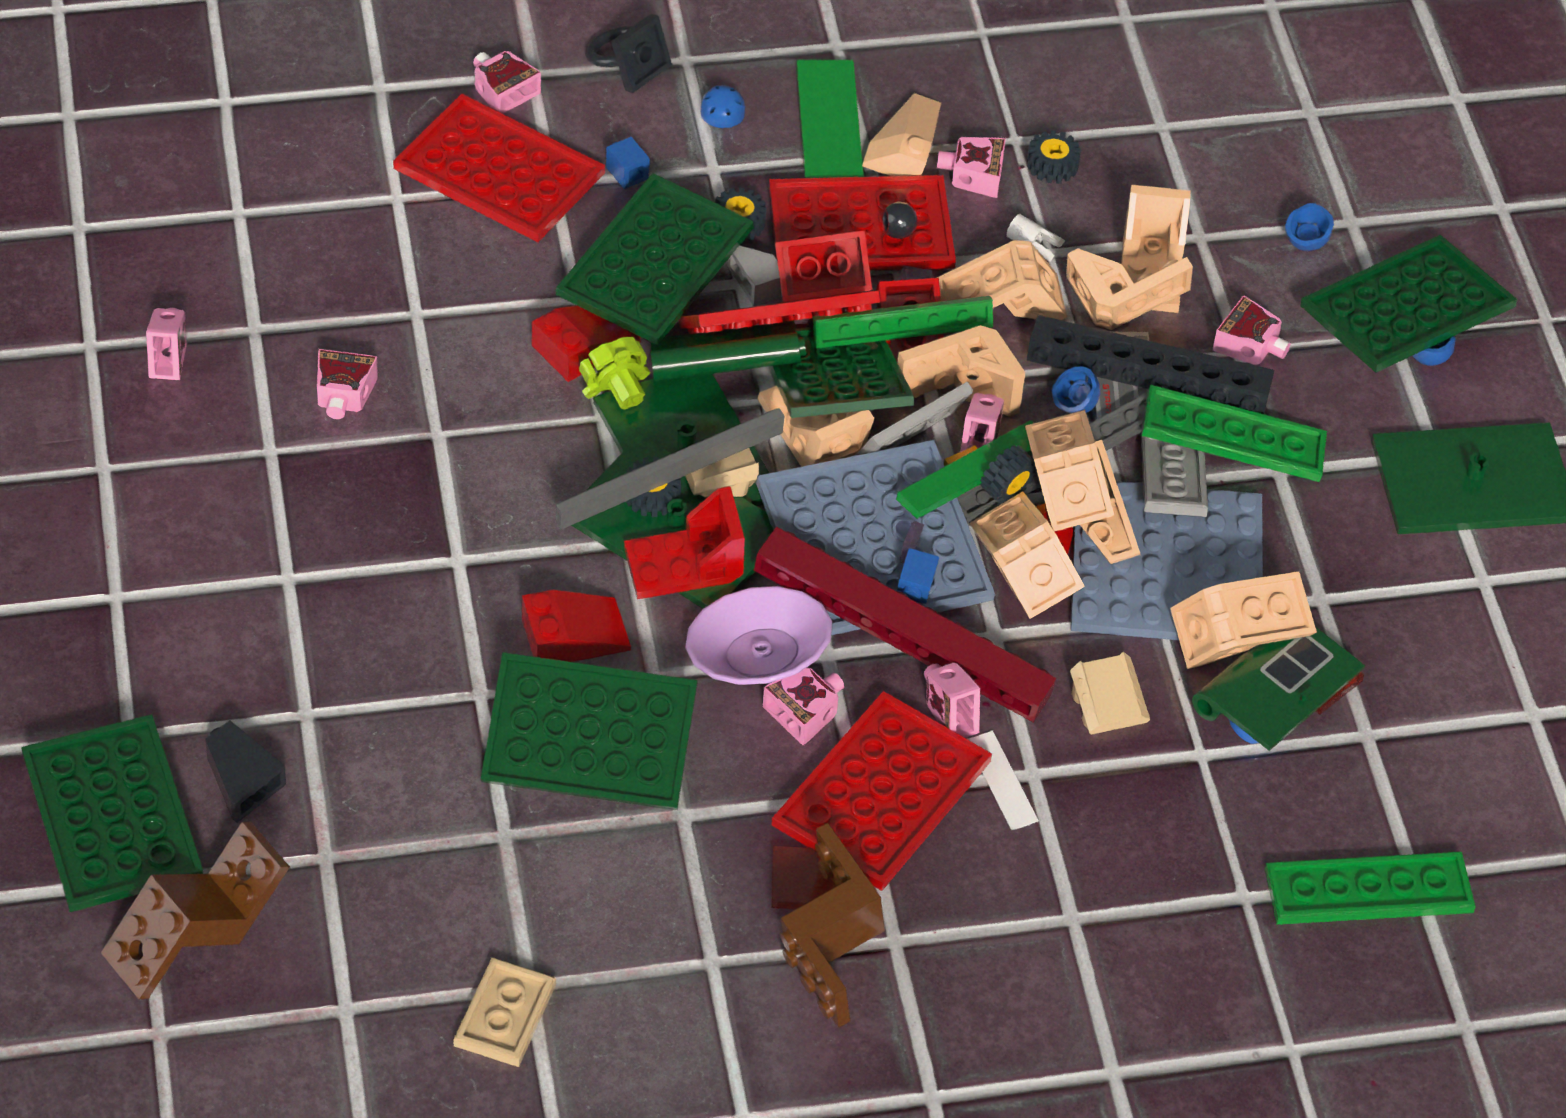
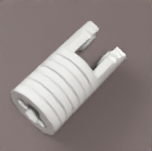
[1007,214,1065,261]

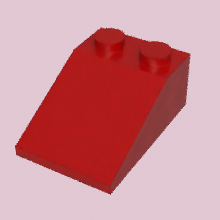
[775,230,872,302]
[876,278,944,363]
[532,306,641,382]
[522,590,631,662]

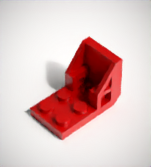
[624,486,745,600]

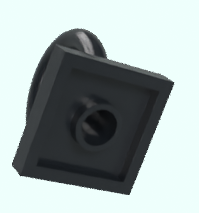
[585,14,672,93]

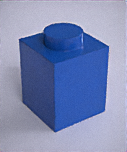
[606,137,650,189]
[896,548,940,604]

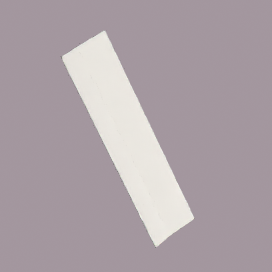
[968,730,1039,830]

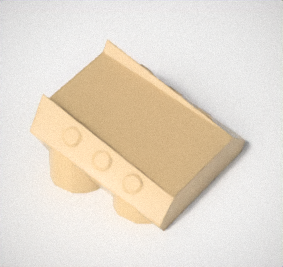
[685,448,759,497]
[1070,652,1150,735]

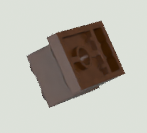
[101,822,290,999]
[780,823,885,1028]

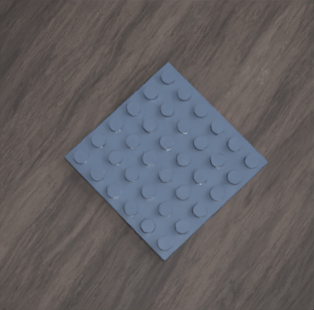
[756,440,995,635]
[1071,481,1263,640]

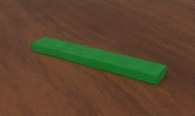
[813,296,993,349]
[896,420,1034,519]

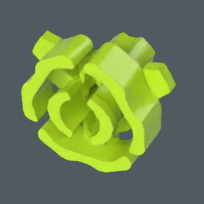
[579,337,651,410]

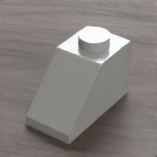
[727,246,782,306]

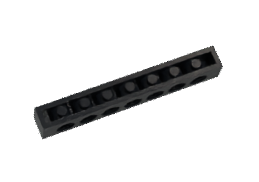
[1027,315,1275,414]

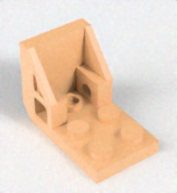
[1121,185,1191,313]
[937,240,1067,320]
[1066,249,1193,330]
[898,326,1025,416]
[758,385,874,467]
[1025,410,1114,531]
[969,492,1085,619]
[1170,571,1317,669]

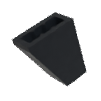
[205,720,286,823]

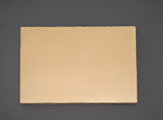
[454,958,556,1067]

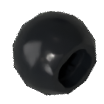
[883,202,918,239]

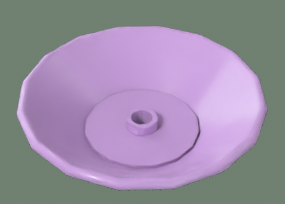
[685,586,832,685]

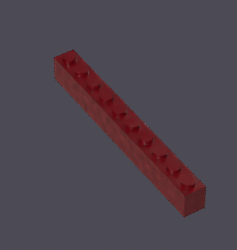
[754,527,1057,723]

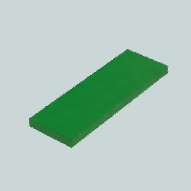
[796,60,864,178]
[1141,385,1327,482]
[1265,852,1476,925]

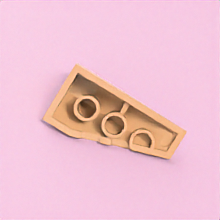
[862,93,941,176]
[1080,440,1141,564]

